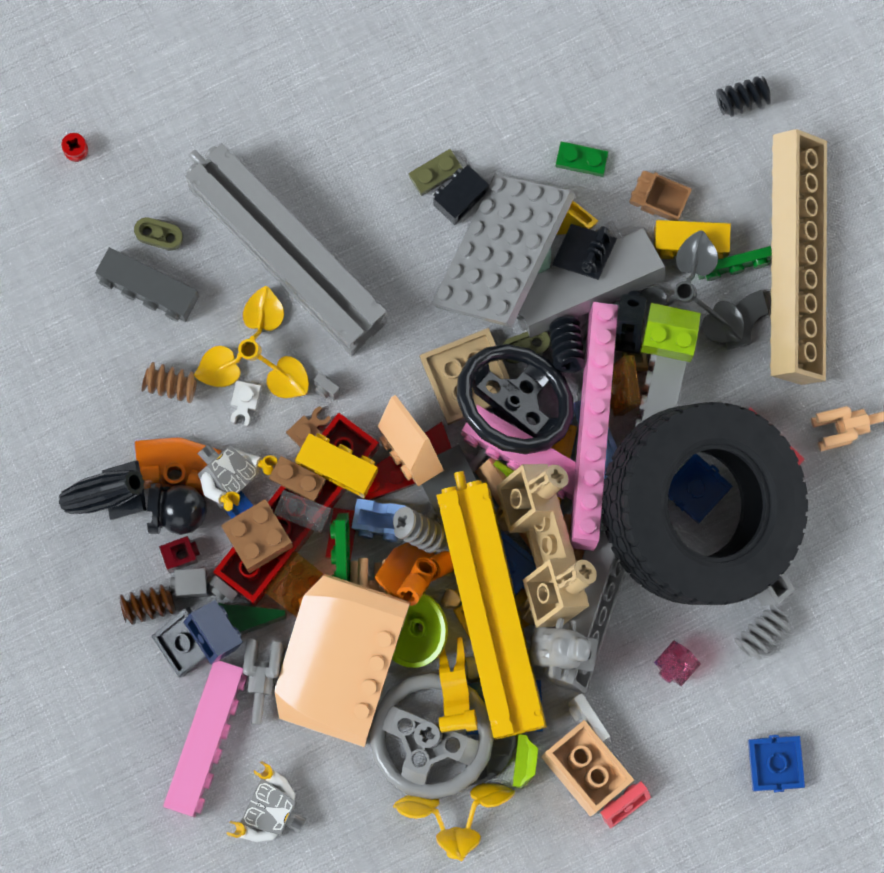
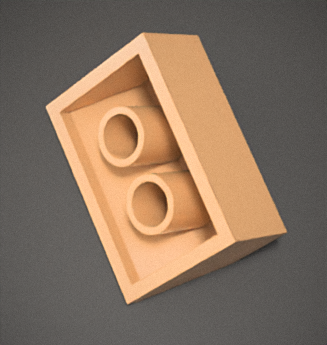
[378,395,444,486]
[541,720,634,817]

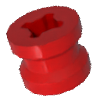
[61,133,88,162]

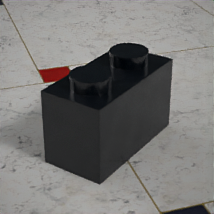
[433,165,489,225]

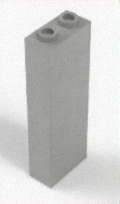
[517,228,666,338]

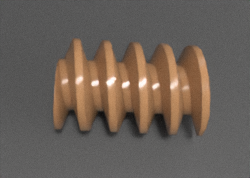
[141,362,197,404]

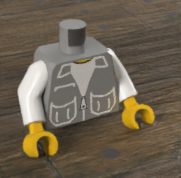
[197,444,277,511]
[226,761,306,842]

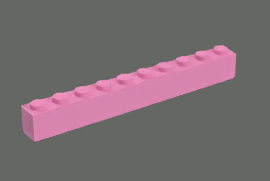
[569,302,618,551]

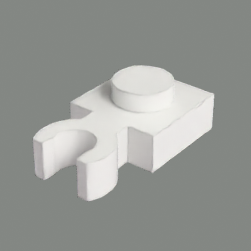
[231,381,261,427]

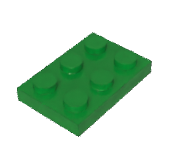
[330,513,350,582]

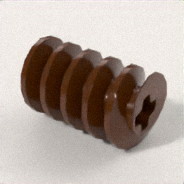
[119,584,176,625]

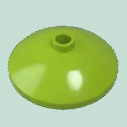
[392,593,448,668]

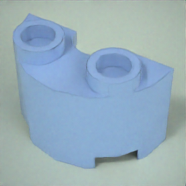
[352,499,406,542]

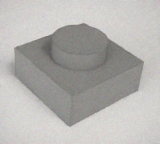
[314,373,340,400]
[207,575,238,601]

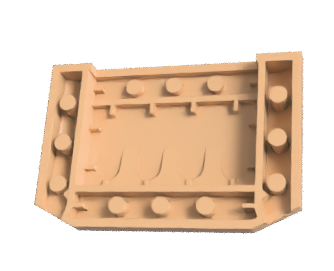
[275,574,411,747]

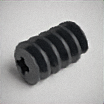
[716,76,771,117]
[549,316,586,373]

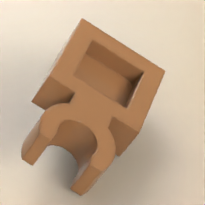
[286,406,331,449]

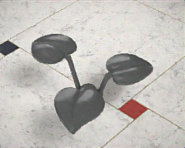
[641,230,744,343]

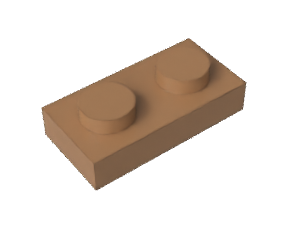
[269,456,326,503]

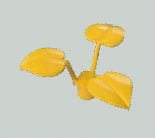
[194,286,309,398]
[393,783,515,862]

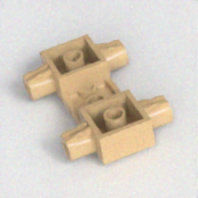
[495,464,597,628]

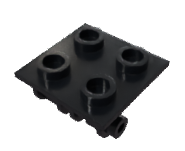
[552,224,617,280]

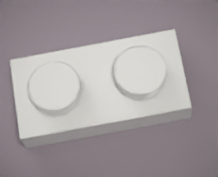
[568,693,610,742]

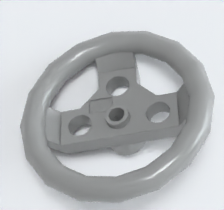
[369,672,494,800]

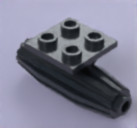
[59,460,147,520]

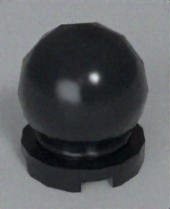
[147,483,207,535]

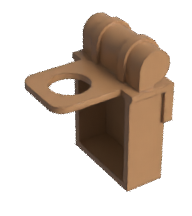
[629,171,692,221]

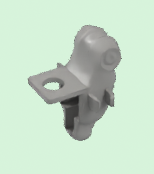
[529,618,598,680]

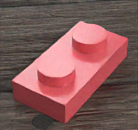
[600,781,651,829]

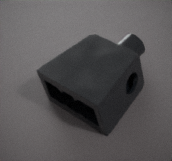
[615,291,647,354]

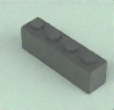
[95,247,199,322]

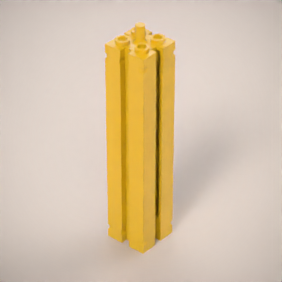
[436,471,547,740]

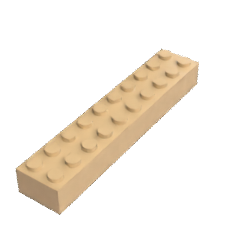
[770,129,827,385]

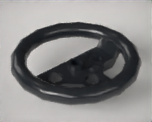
[457,344,574,455]

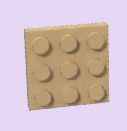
[419,328,510,425]

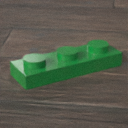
[698,246,772,281]

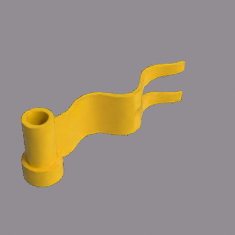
[439,637,478,733]

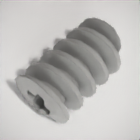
[393,507,446,553]
[734,605,791,660]

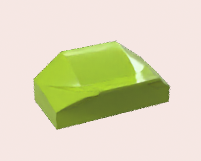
[512,734,538,789]

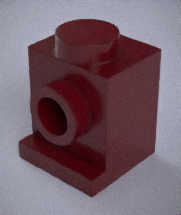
[159,536,200,573]

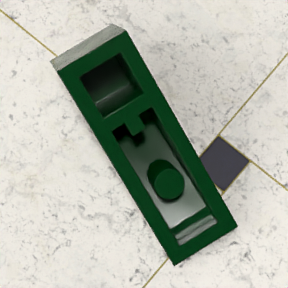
[218,603,287,635]

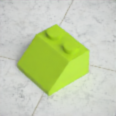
[641,303,701,362]

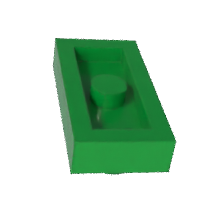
[555,141,609,177]

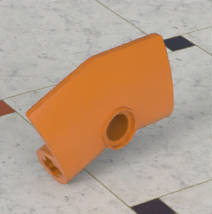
[135,437,222,496]
[375,542,454,606]

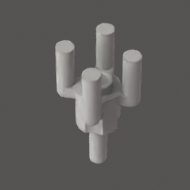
[243,639,285,725]

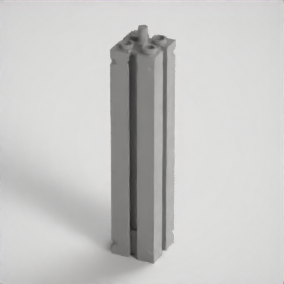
[185,143,387,356]

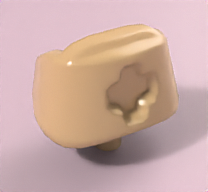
[440,588,461,610]

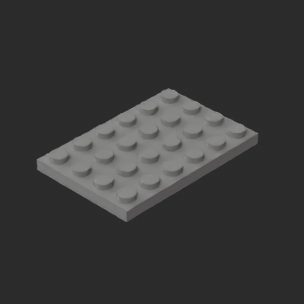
[432,174,575,328]

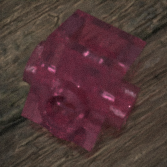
[654,640,701,686]

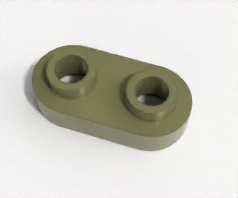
[134,217,183,251]
[503,331,550,364]

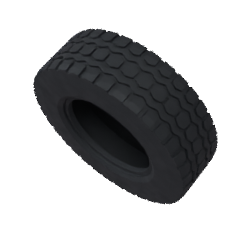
[602,402,808,605]

